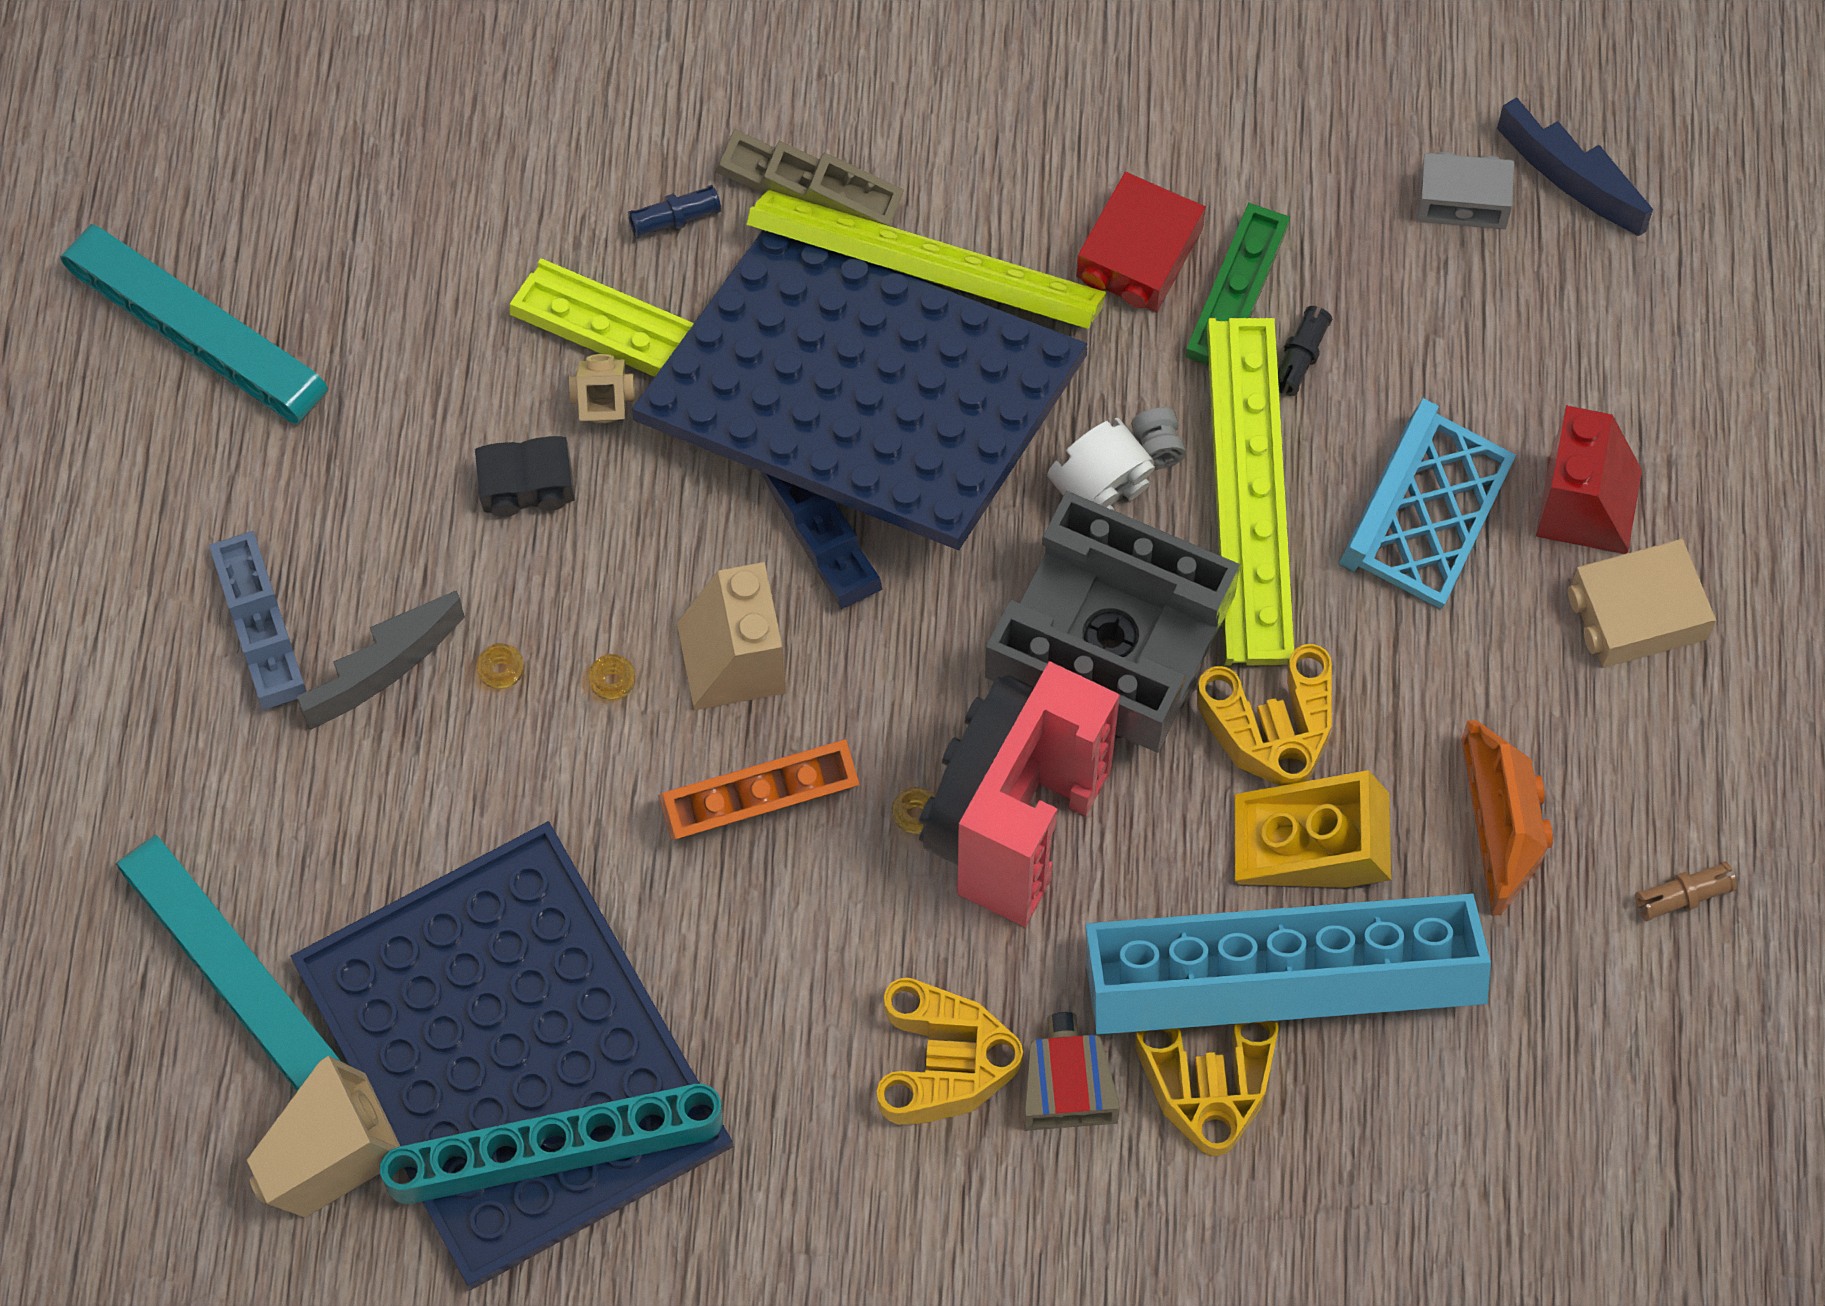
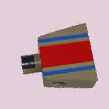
[1024,1012,1120,1131]

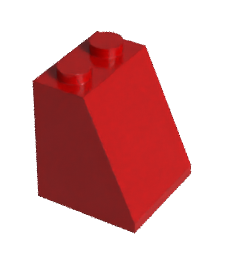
[1536,405,1642,554]

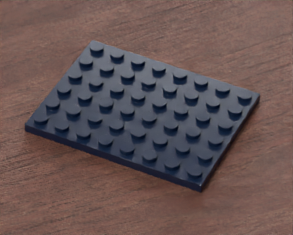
[632,230,1087,551]
[290,821,734,1290]

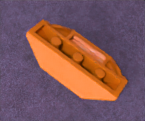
[1461,720,1553,916]

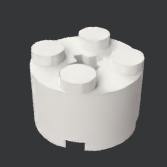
[1047,418,1155,510]

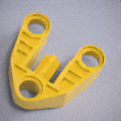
[1197,644,1332,786]
[877,977,1023,1125]
[1135,1021,1278,1156]

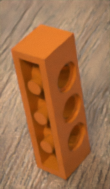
[658,739,860,841]

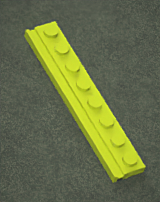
[746,190,1106,329]
[510,258,694,377]
[1207,318,1294,666]

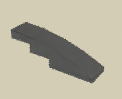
[296,591,465,730]

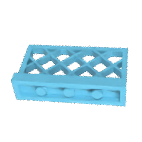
[1338,398,1516,609]

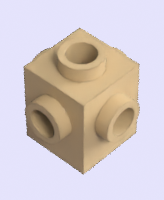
[569,354,635,423]

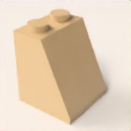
[677,562,786,710]
[247,1056,400,1218]

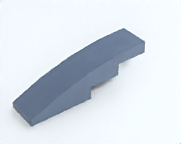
[209,531,307,710]

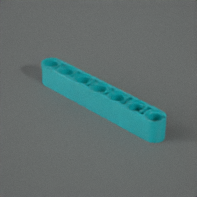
[60,224,328,425]
[116,834,340,1091]
[380,1084,723,1204]

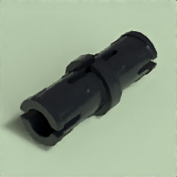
[1278,306,1333,396]

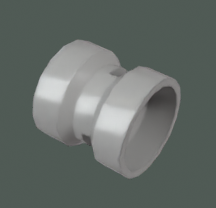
[1131,407,1186,469]

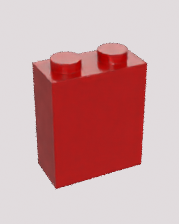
[1076,171,1206,313]

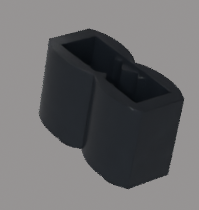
[475,436,575,517]

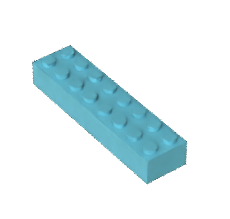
[1085,894,1491,1035]

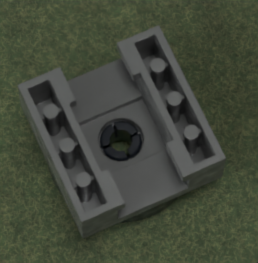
[985,490,1240,753]

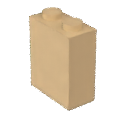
[1568,539,1716,668]

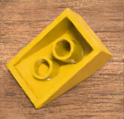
[1235,770,1391,888]

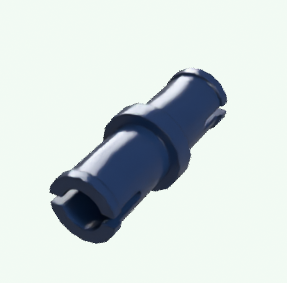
[628,185,721,239]

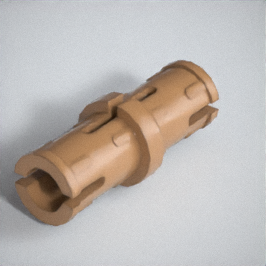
[1635,861,1737,921]

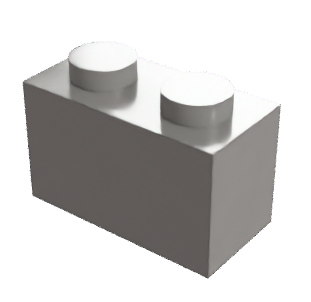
[1417,152,1514,229]

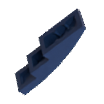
[1497,97,1653,236]
[760,471,883,609]

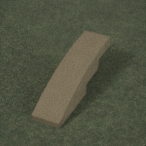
[715,129,904,226]

